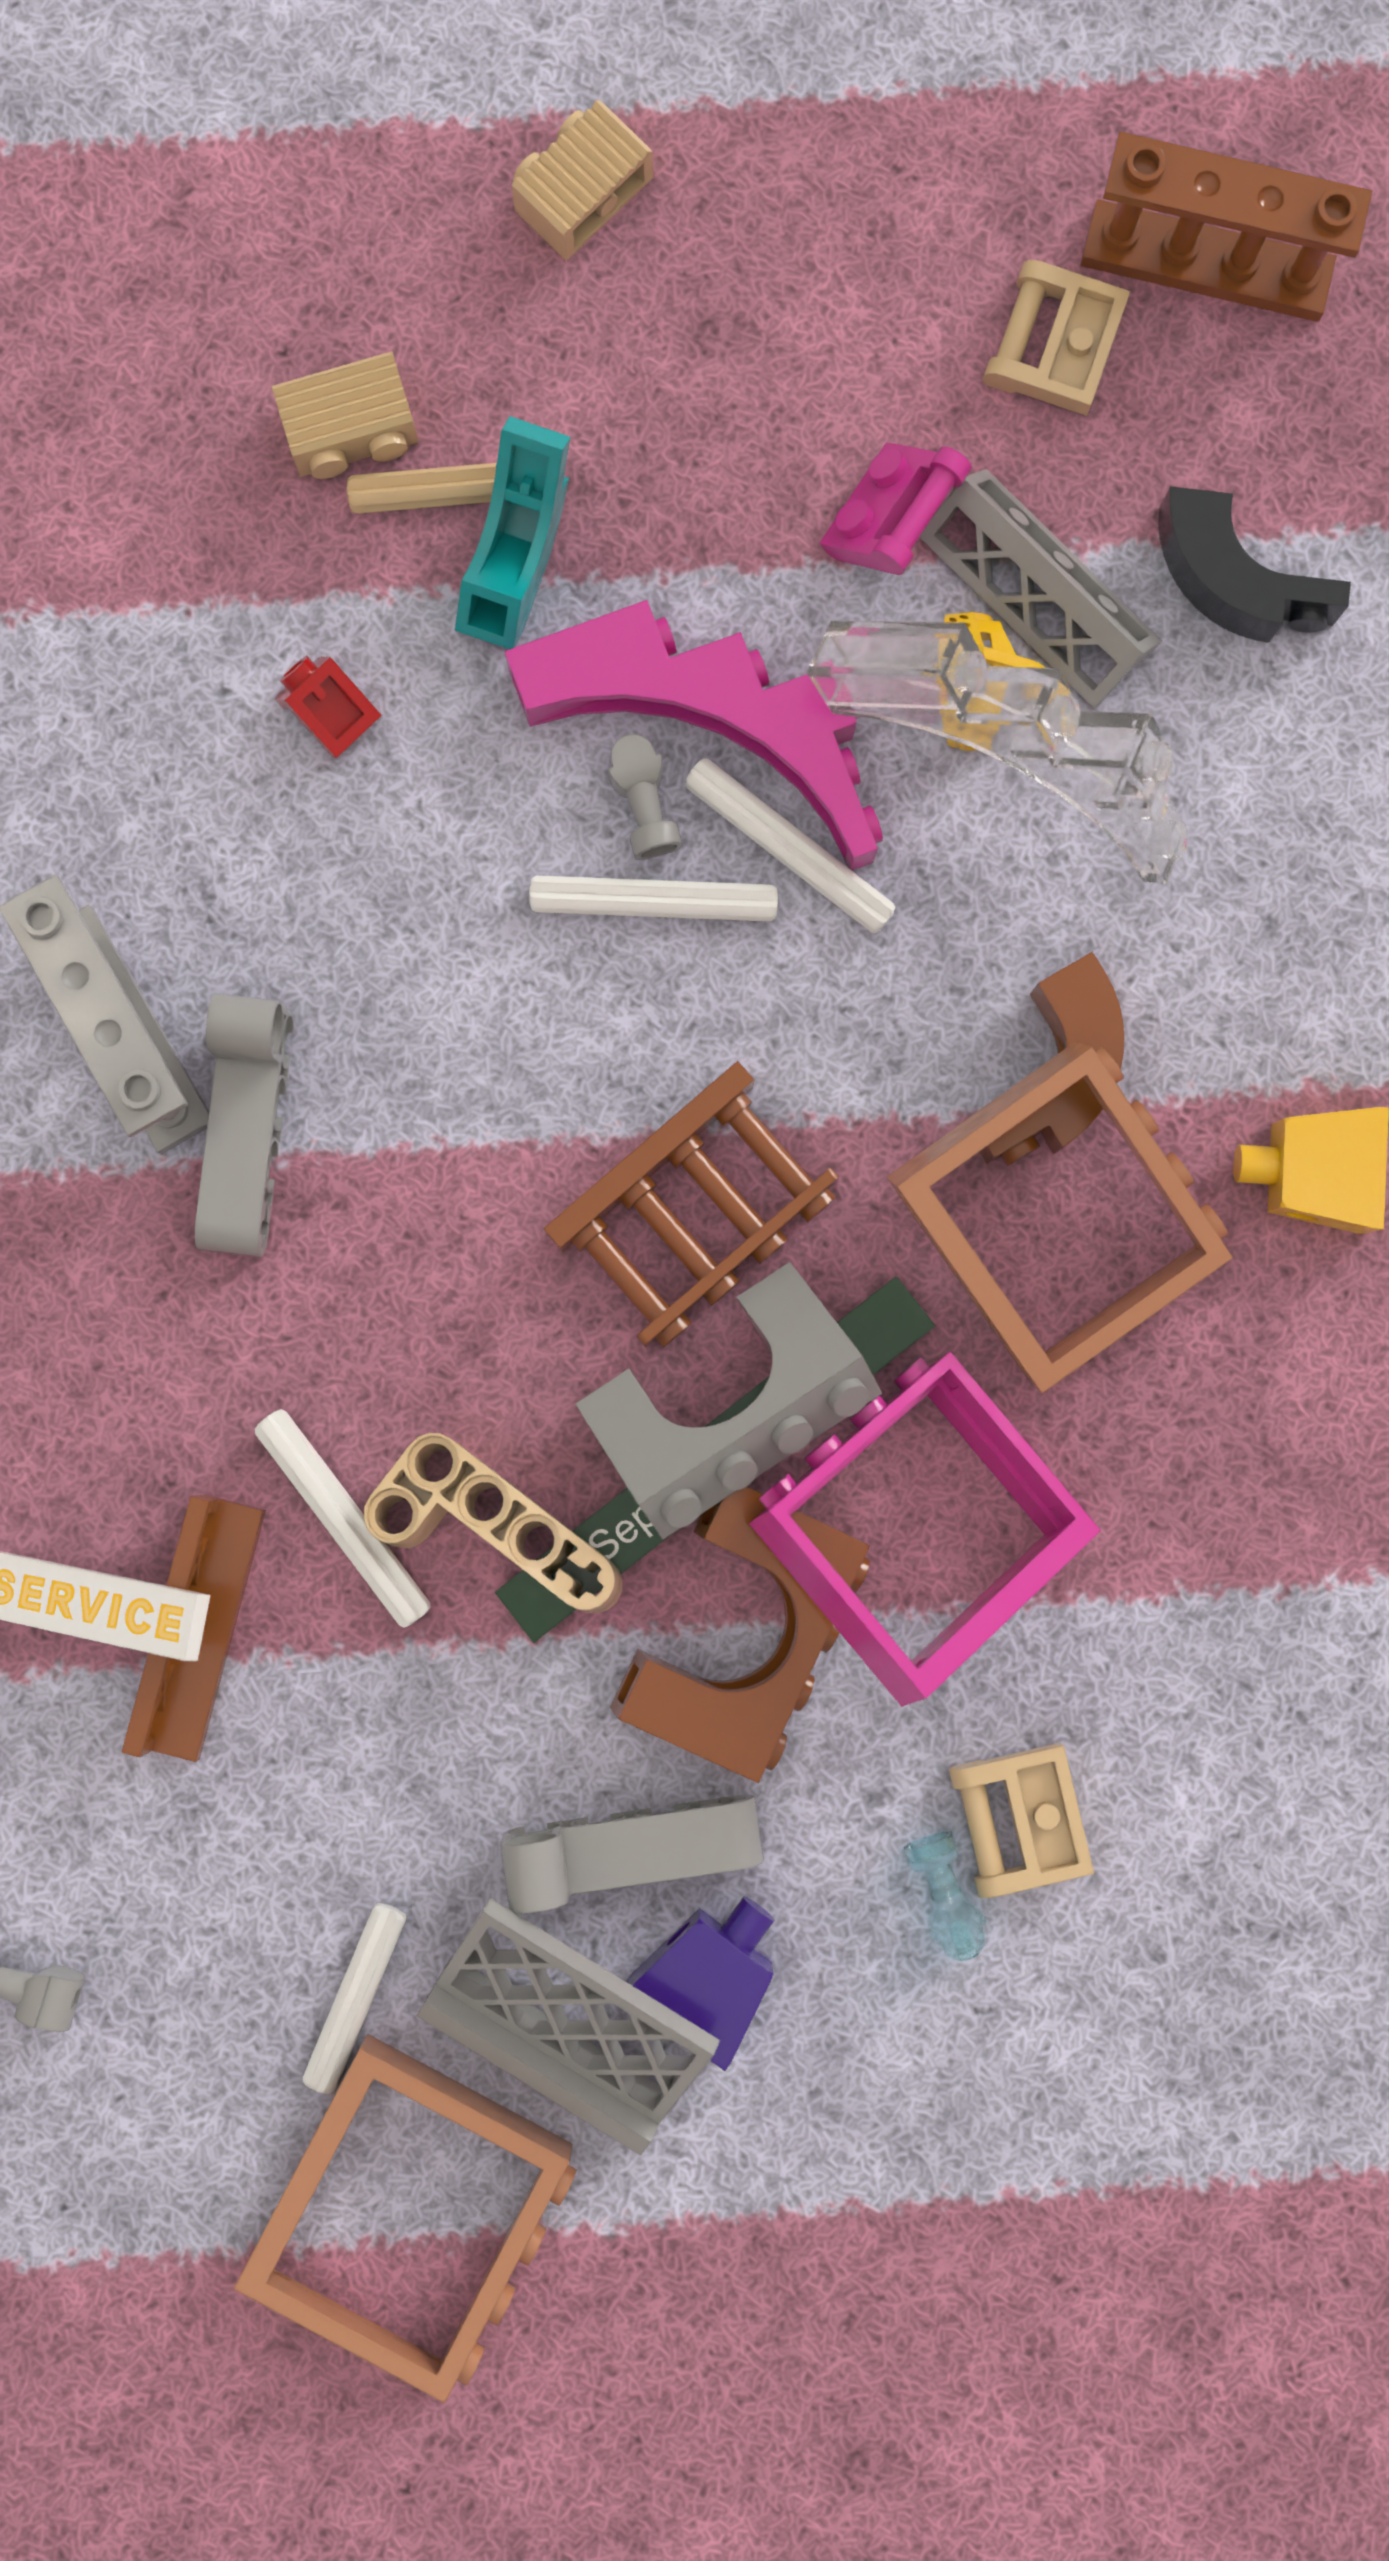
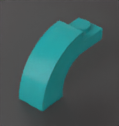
[455,416,571,649]

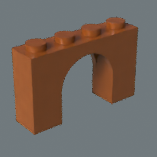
[610,1487,870,1783]

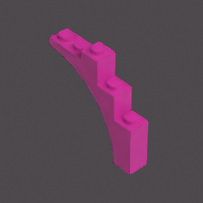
[504,600,883,871]

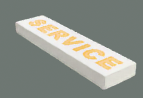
[0,1551,210,1661]

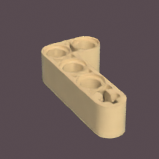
[364,1433,623,1614]

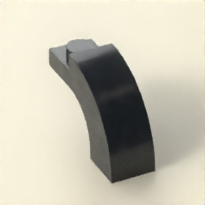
[1158,486,1351,643]

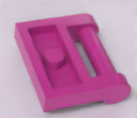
[819,442,972,575]

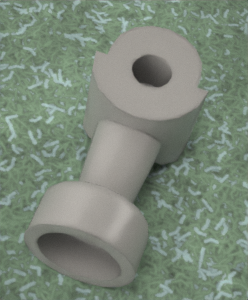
[608,734,683,860]
[0,1965,86,2032]

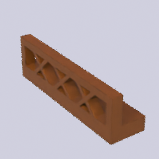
[121,1494,266,1762]

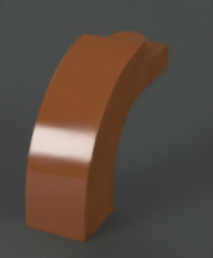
[979,951,1125,1166]

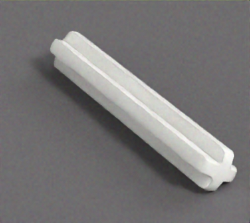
[685,758,895,933]
[529,875,778,921]
[255,1409,431,1628]

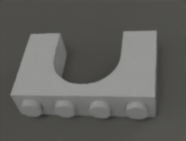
[576,1262,883,1539]

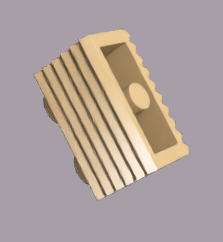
[511,100,653,261]
[271,351,419,479]

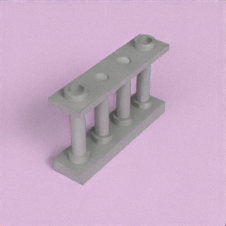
[0,874,209,1154]

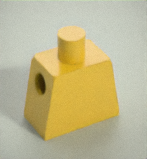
[1233,1107,1389,1234]

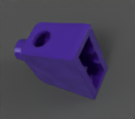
[626,1896,775,2071]

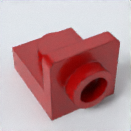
[275,656,382,758]

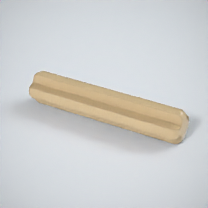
[347,463,497,514]

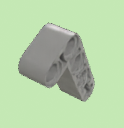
[195,994,294,1257]
[500,1794,764,1913]

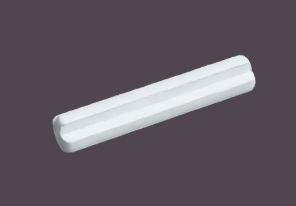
[302,1903,406,2094]

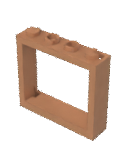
[886,1041,1233,1393]
[234,2034,577,2403]

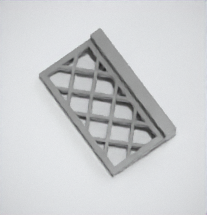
[417,1898,720,2156]

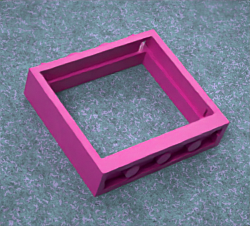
[749,1351,1101,1707]

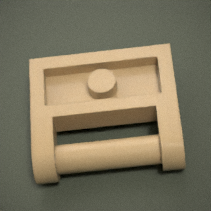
[983,260,1131,416]
[948,1743,1094,1898]

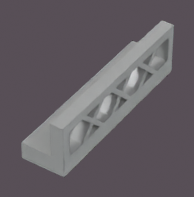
[920,469,1162,708]

